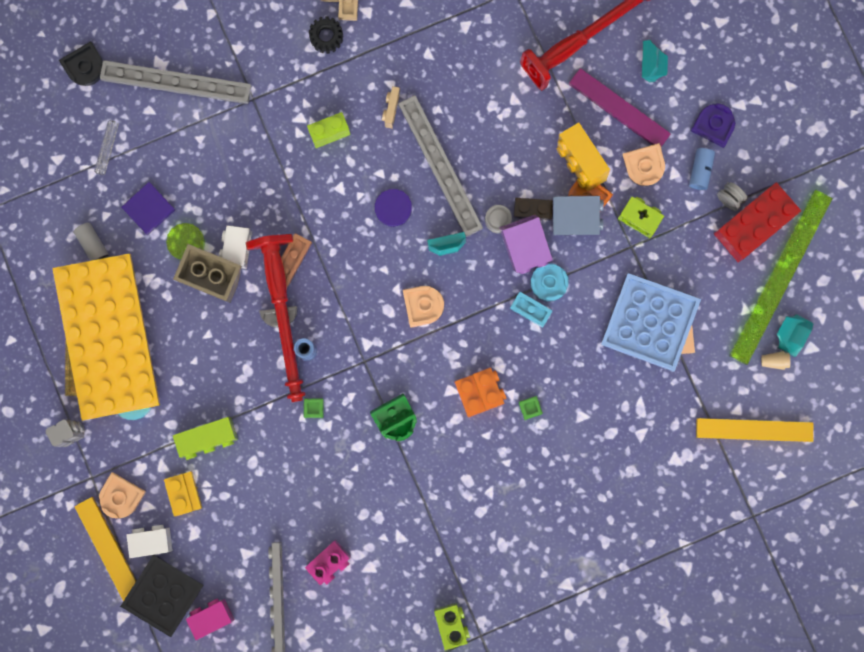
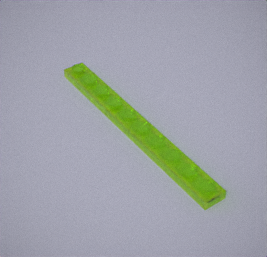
[729,190,833,365]

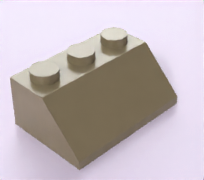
[173,244,242,303]

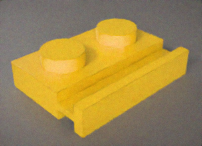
[164,471,202,517]

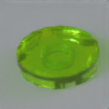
[166,223,205,260]

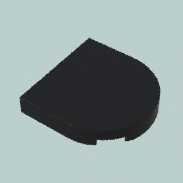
[59,41,103,86]

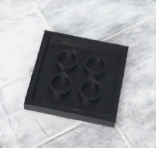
[120,555,204,637]

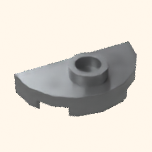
[259,306,298,328]

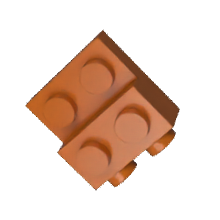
[454,368,506,418]

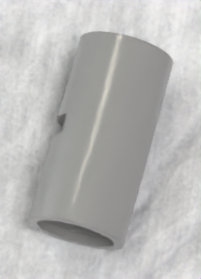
[73,223,109,261]

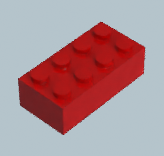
[714,182,801,263]

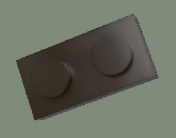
[514,197,553,220]

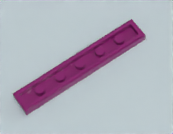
[569,68,671,147]

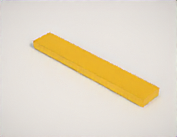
[696,418,813,442]
[74,497,137,601]

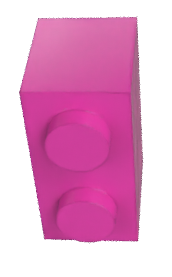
[186,598,235,640]

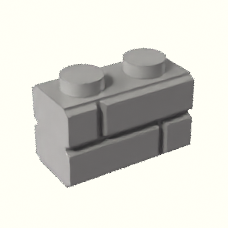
[46,419,85,447]

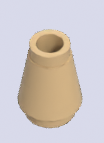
[761,351,790,370]

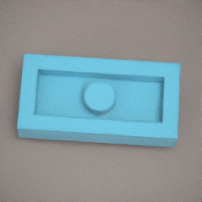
[510,292,552,328]

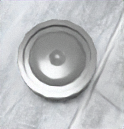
[717,182,748,211]
[485,205,512,234]

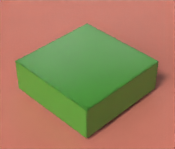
[518,396,543,420]
[304,398,324,418]

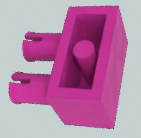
[305,540,351,585]

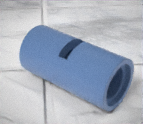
[689,148,715,190]
[294,338,317,361]

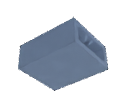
[553,196,604,235]

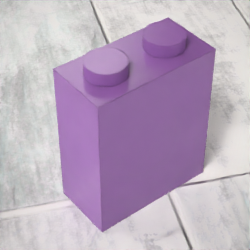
[499,215,553,274]

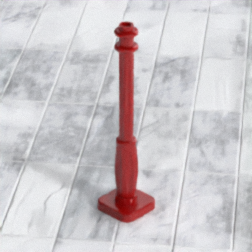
[520,0,650,91]
[245,234,306,402]

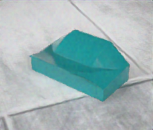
[642,40,668,83]
[427,232,466,256]
[777,314,814,357]

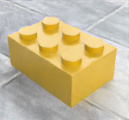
[556,122,610,192]

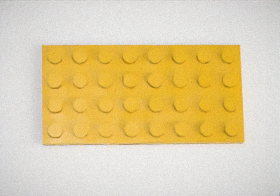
[52,253,160,421]

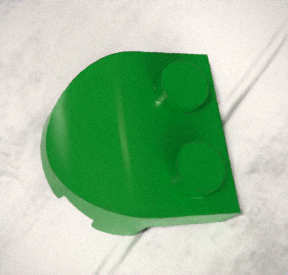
[370,393,417,441]

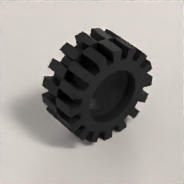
[309,16,343,54]

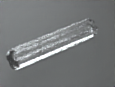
[94,120,119,175]

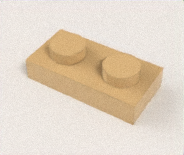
[382,86,400,129]

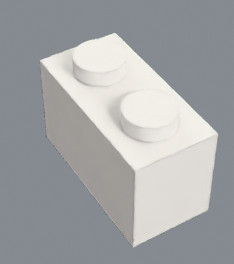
[219,226,252,269]
[127,525,173,558]

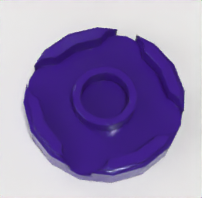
[375,189,412,227]

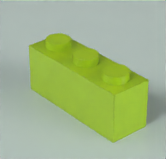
[172,417,238,460]

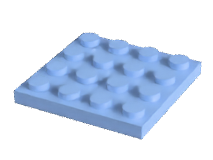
[601,273,701,372]

